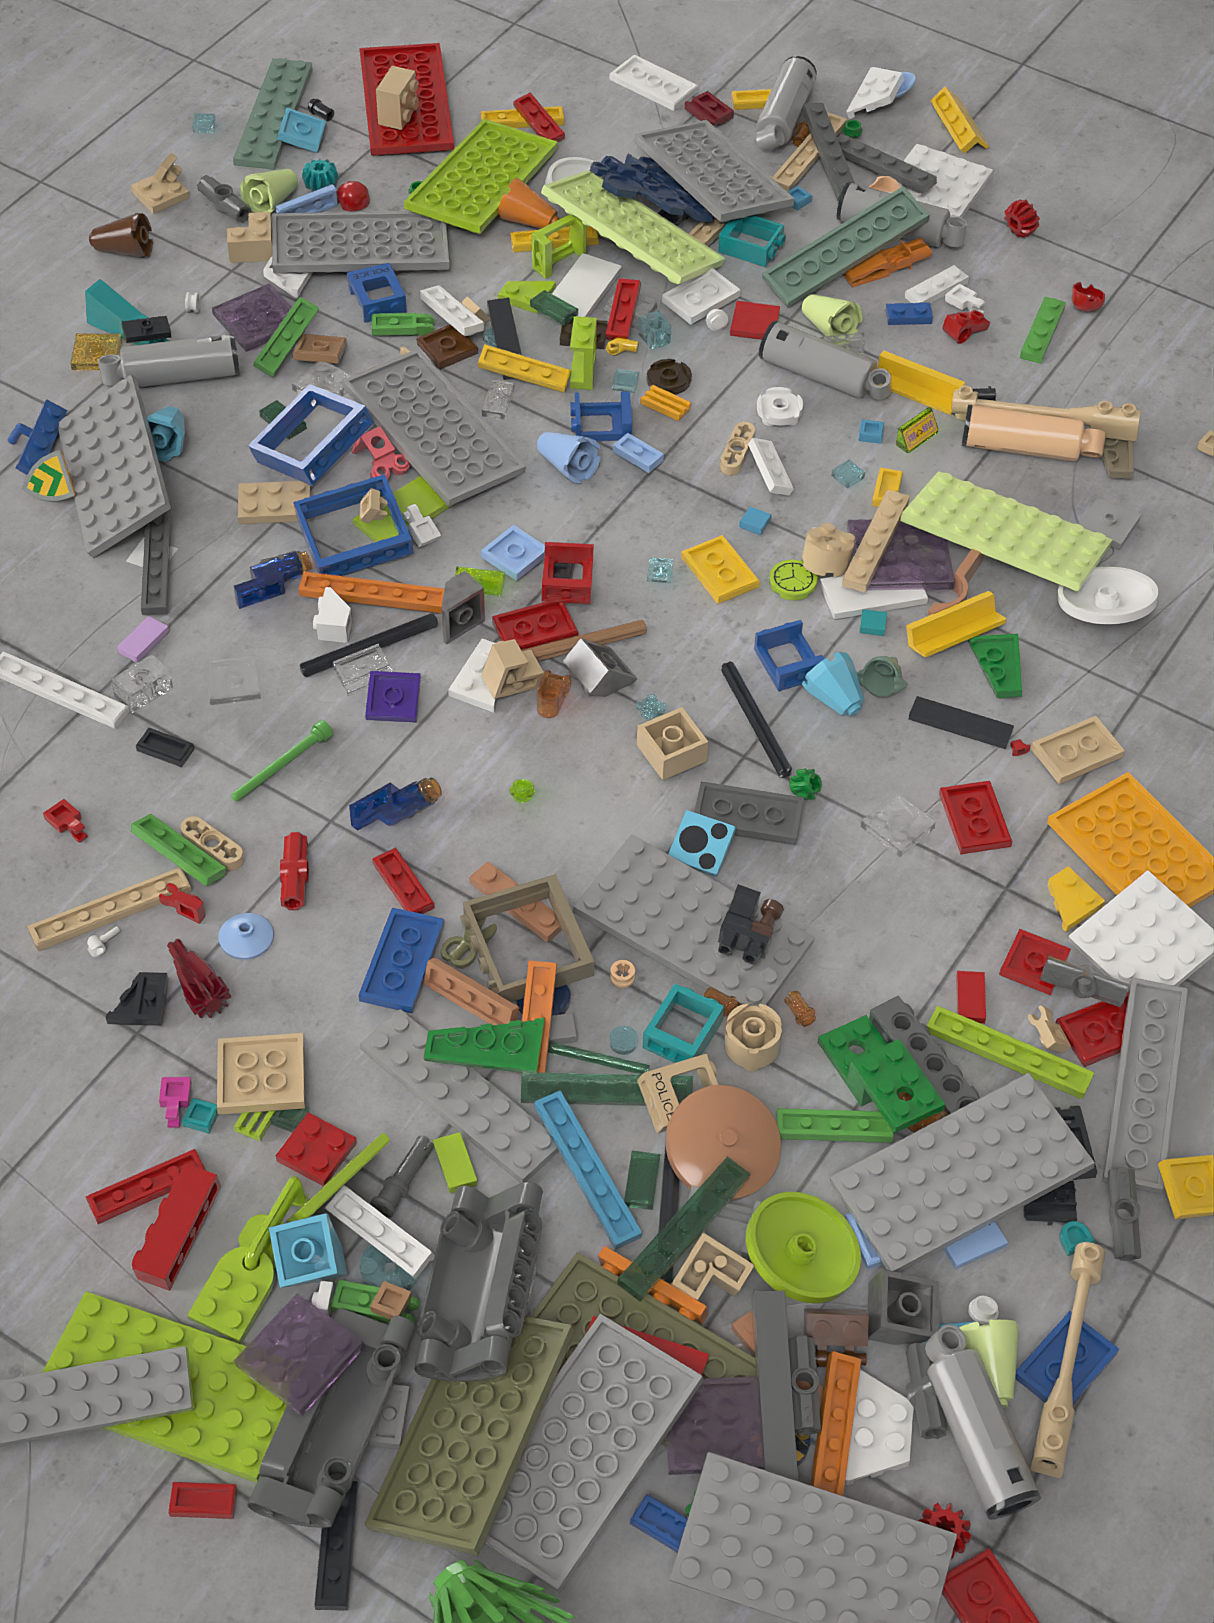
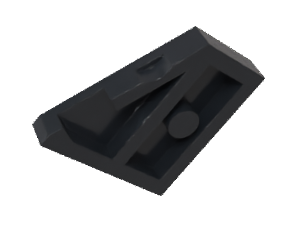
[106,972,169,1026]

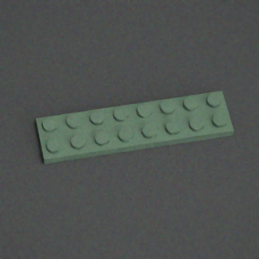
[233,58,313,170]
[762,186,930,308]

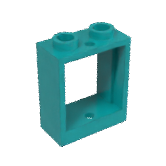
[718,215,786,267]
[642,983,724,1063]

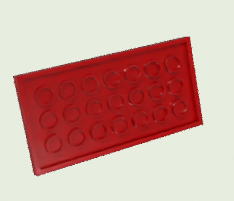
[359,43,454,156]

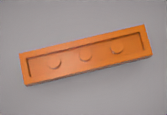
[516,960,557,1076]
[598,1246,708,1325]

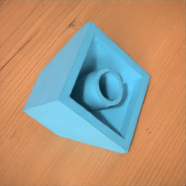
[269,1213,348,1288]

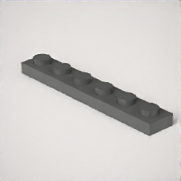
[802,103,855,201]
[837,134,937,193]
[141,501,172,615]

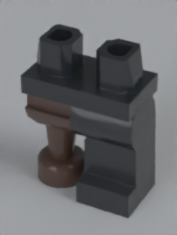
[718,884,784,965]

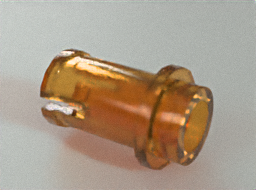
[792,121,811,147]
[703,987,740,1017]
[784,991,816,1027]

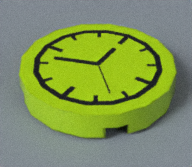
[769,559,818,601]

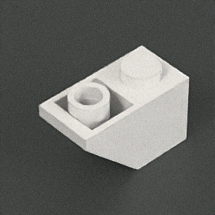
[313,587,352,643]

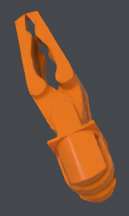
[842,238,932,287]

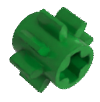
[789,768,822,800]

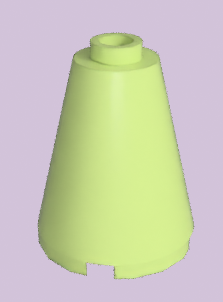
[240,169,298,213]
[802,294,863,345]
[959,1320,1019,1408]

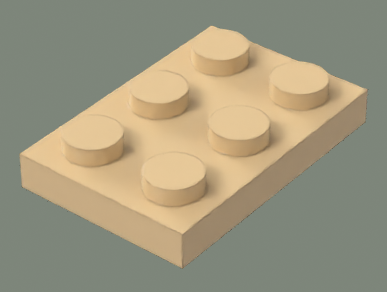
[238,481,311,524]
[1030,716,1125,784]

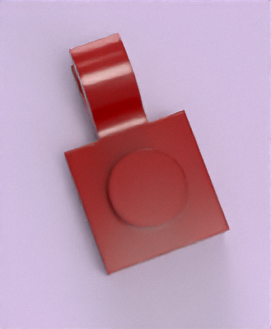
[43,799,88,843]
[159,883,206,924]

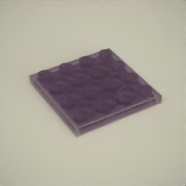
[847,519,955,591]

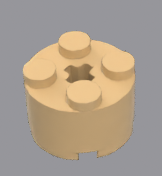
[801,523,855,577]
[724,1003,782,1072]

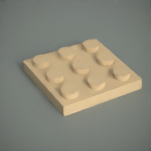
[217,1033,305,1115]

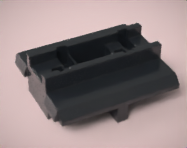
[1024,1181,1077,1226]

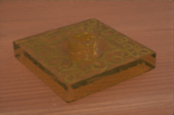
[70,333,122,370]

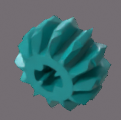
[302,158,338,192]

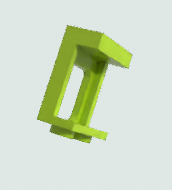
[531,214,587,279]
[570,316,597,390]

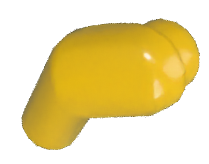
[606,338,639,355]

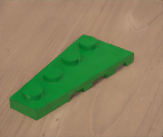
[423,1017,546,1075]

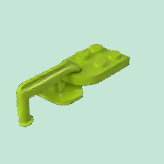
[187,1176,308,1344]

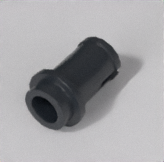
[308,98,334,121]
[972,386,996,401]

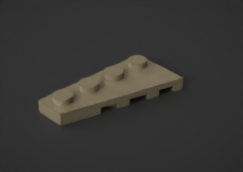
[1090,407,1134,479]

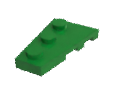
[968,633,1022,698]

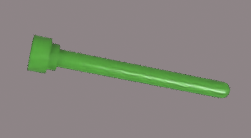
[231,720,334,801]

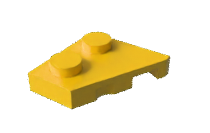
[1047,866,1105,932]

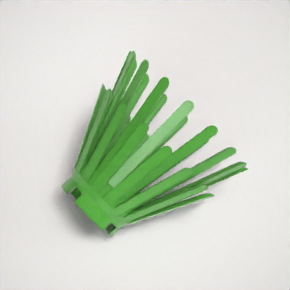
[429,1559,576,1623]

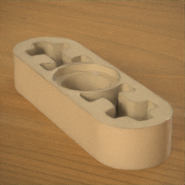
[720,422,755,476]
[180,816,244,871]

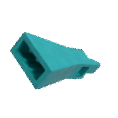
[85,279,169,346]

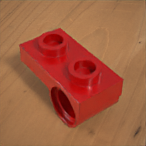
[942,310,991,344]

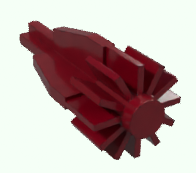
[167,939,231,1019]

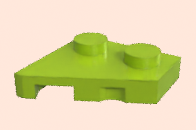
[498,281,556,314]

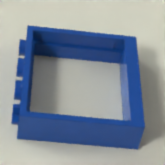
[248,384,374,486]
[293,474,414,576]

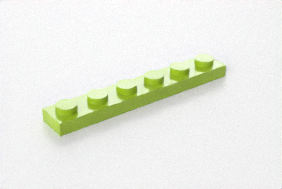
[926,1005,1095,1100]

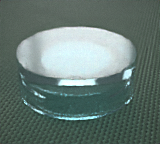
[609,1026,638,1055]

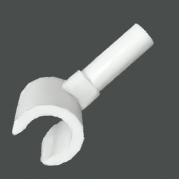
[87,926,120,958]

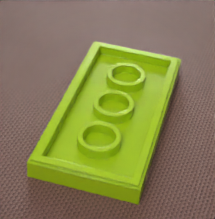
[353,475,456,542]
[286,1132,390,1223]

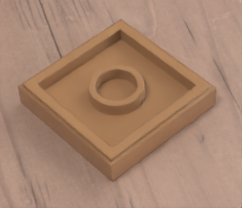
[293,334,347,363]

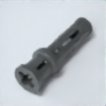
[370,1136,434,1217]

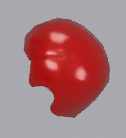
[336,181,370,211]
[1071,282,1105,312]

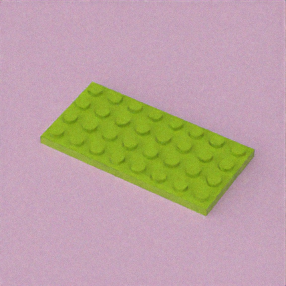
[404,119,558,234]
[42,1291,305,1483]

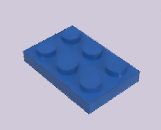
[1015,1311,1119,1405]

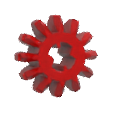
[1004,199,1040,238]
[918,1502,971,1560]

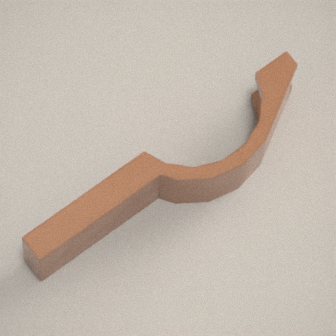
[928,549,983,615]

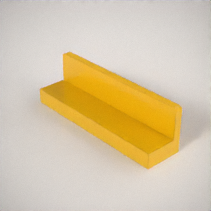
[930,86,989,153]
[876,350,966,415]
[906,591,1007,657]

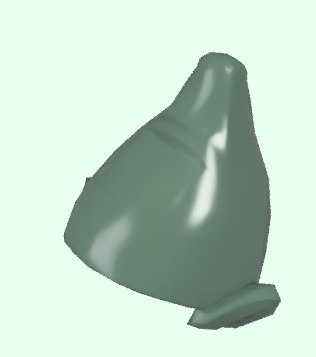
[857,656,908,697]

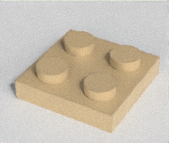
[130,175,190,214]

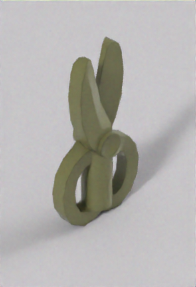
[440,918,497,968]

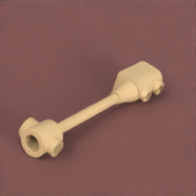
[952,386,1141,441]
[1030,1242,1106,1479]

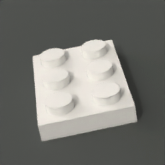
[662,268,741,325]

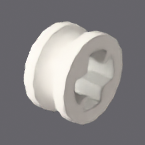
[185,292,200,313]

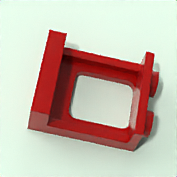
[541,542,594,604]

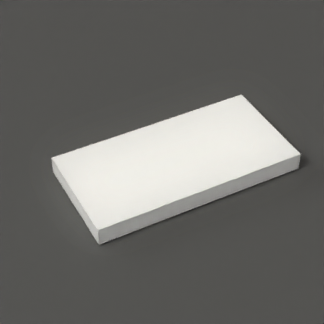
[609,55,699,111]
[544,253,622,318]
[820,563,928,619]

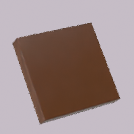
[416,324,478,370]

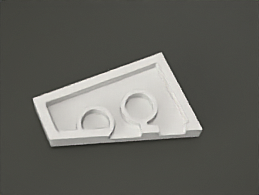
[448,638,496,713]

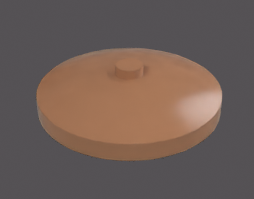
[665,1085,781,1202]

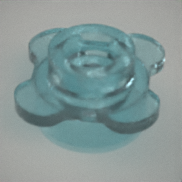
[636,694,666,720]

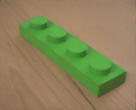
[1020,296,1066,364]
[253,297,319,378]
[130,813,226,886]
[776,1108,893,1143]

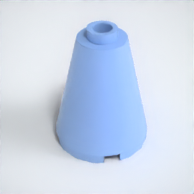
[537,431,600,484]

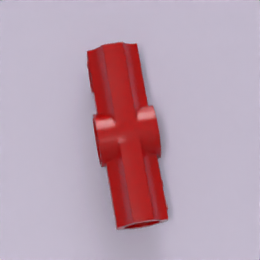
[280,832,309,910]

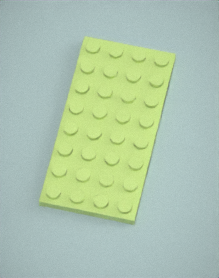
[541,170,725,284]
[900,471,1113,592]

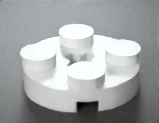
[757,387,803,426]

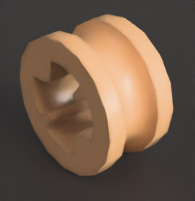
[610,960,635,988]

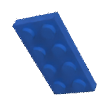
[358,908,444,1013]

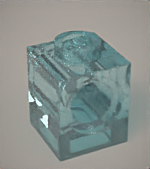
[638,310,672,350]

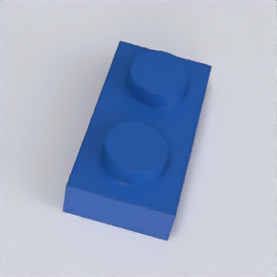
[885,302,933,325]

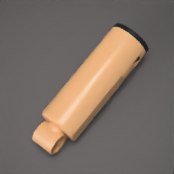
[961,404,1106,462]

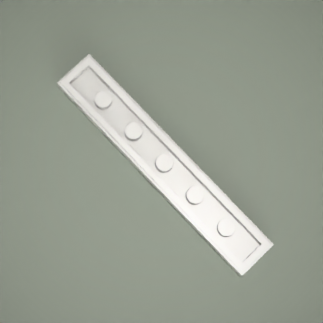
[0,651,130,729]

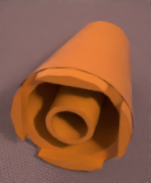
[498,178,559,229]

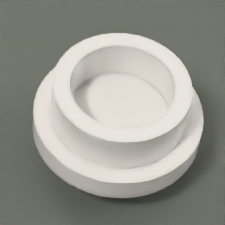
[706,309,728,331]
[968,1296,999,1325]

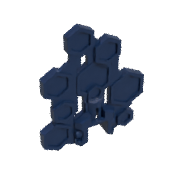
[589,153,714,223]

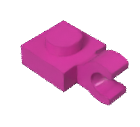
[159,1077,192,1128]

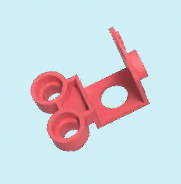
[352,426,410,483]

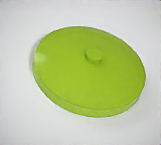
[746,1192,861,1304]

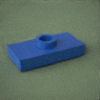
[630,1494,688,1553]

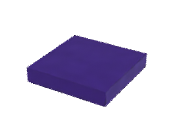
[365,671,421,723]

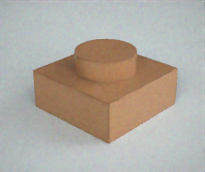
[370,1281,412,1320]

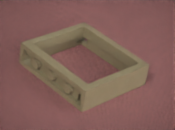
[460,874,594,1002]

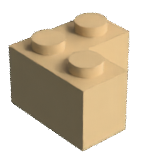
[227,212,272,263]
[481,639,544,699]
[671,1233,754,1300]

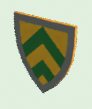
[22,450,76,501]

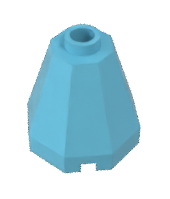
[147,406,185,462]
[802,652,864,716]

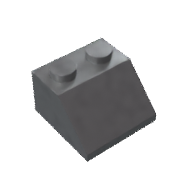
[441,571,485,645]
[563,638,637,697]
[868,1269,939,1345]

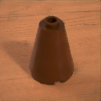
[89,213,153,257]

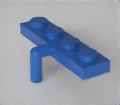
[7,399,67,475]

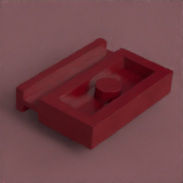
[685,91,734,126]

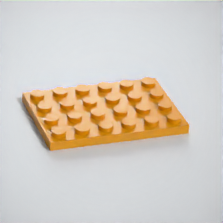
[1047,772,1214,908]

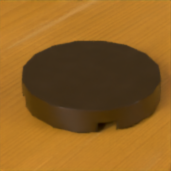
[646,359,692,395]

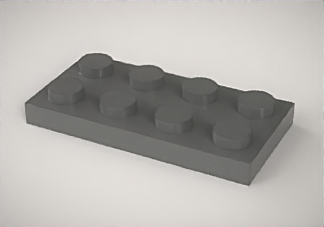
[694,781,804,845]

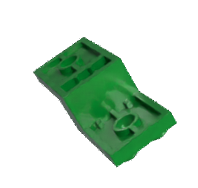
[818,1015,945,1133]

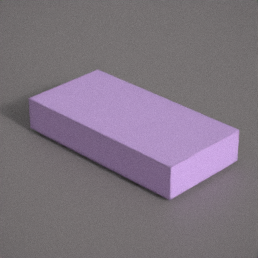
[117,616,169,663]

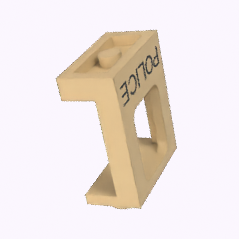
[637,1054,718,1134]

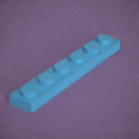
[534,1090,642,1250]

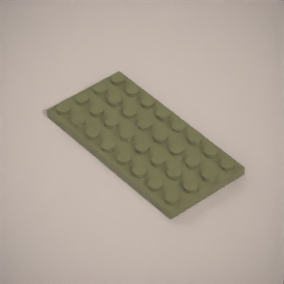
[530,1252,759,1470]
[364,1316,575,1556]

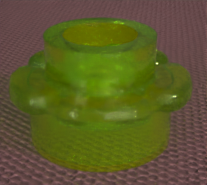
[509,779,535,803]

